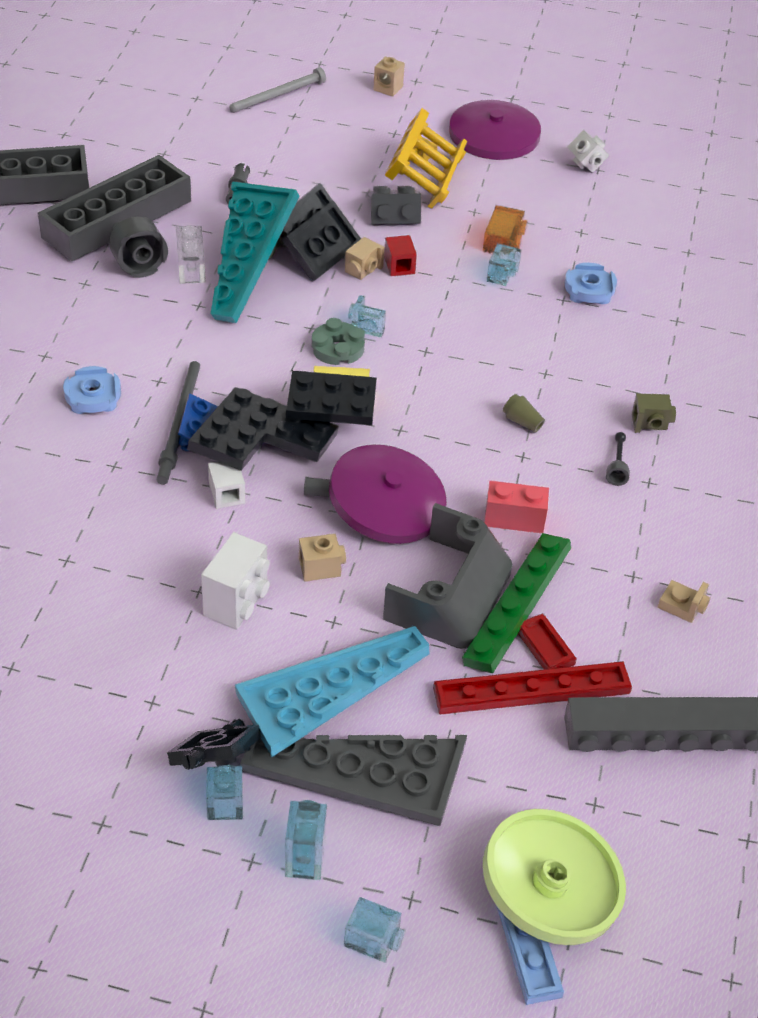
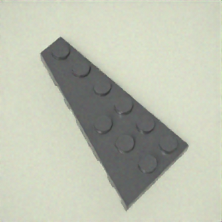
[240,735,467,826]

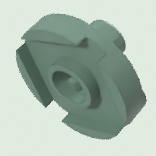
[311,318,365,365]

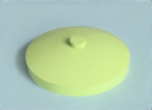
[483,809,626,945]

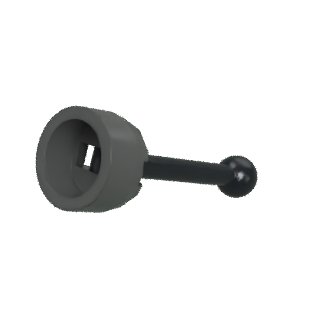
[606,432,630,486]

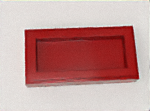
[518,613,577,670]

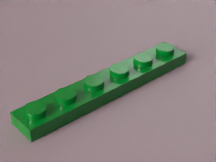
[462,533,571,674]

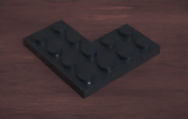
[187,387,339,471]

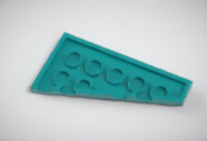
[210,181,300,323]

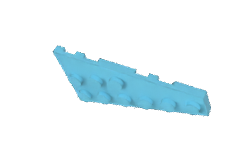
[235,626,430,757]

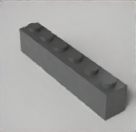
[564,697,758,752]

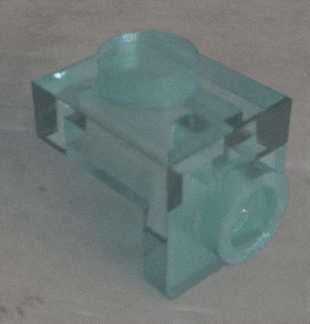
[348,295,386,338]

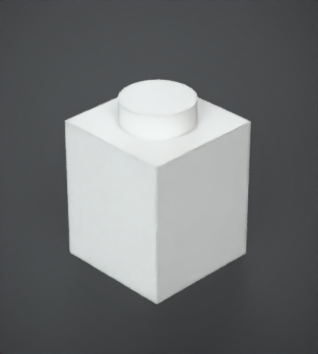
[208,461,245,509]

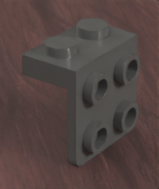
[368,186,421,224]

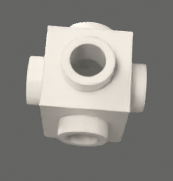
[567,129,609,172]

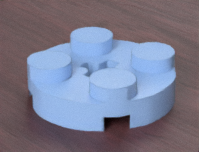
[565,262,617,304]
[63,366,121,414]

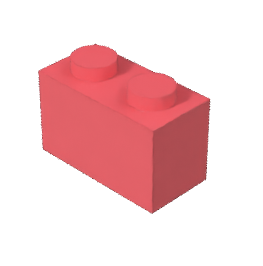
[484,481,549,533]

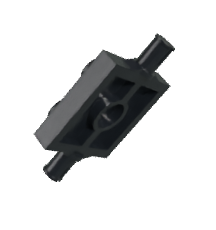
[167,719,261,770]

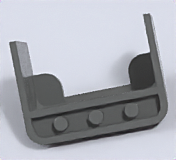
[383,503,512,649]

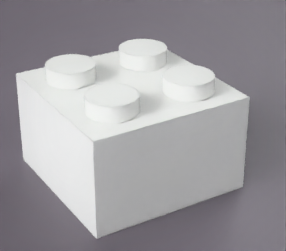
[201,532,270,630]

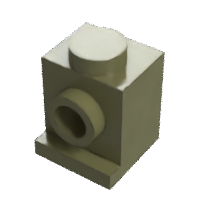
[632,393,676,433]

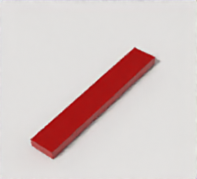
[433,661,632,715]

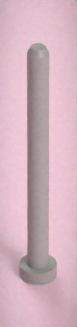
[229,67,326,112]

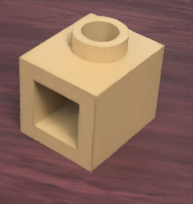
[299,533,346,582]

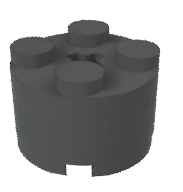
[109,216,168,278]

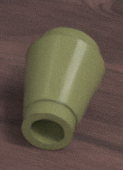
[503,394,545,433]

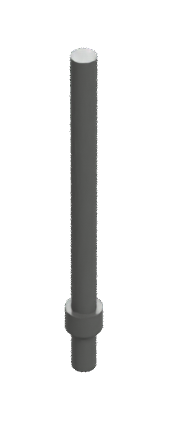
[156,361,200,485]

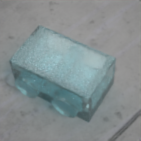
[285,800,327,880]

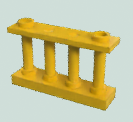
[385,108,467,209]

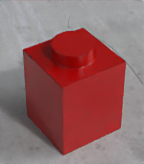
[384,235,417,276]

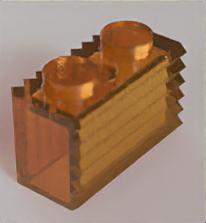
[483,205,528,258]

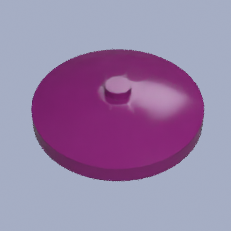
[449,100,541,160]
[329,444,446,544]

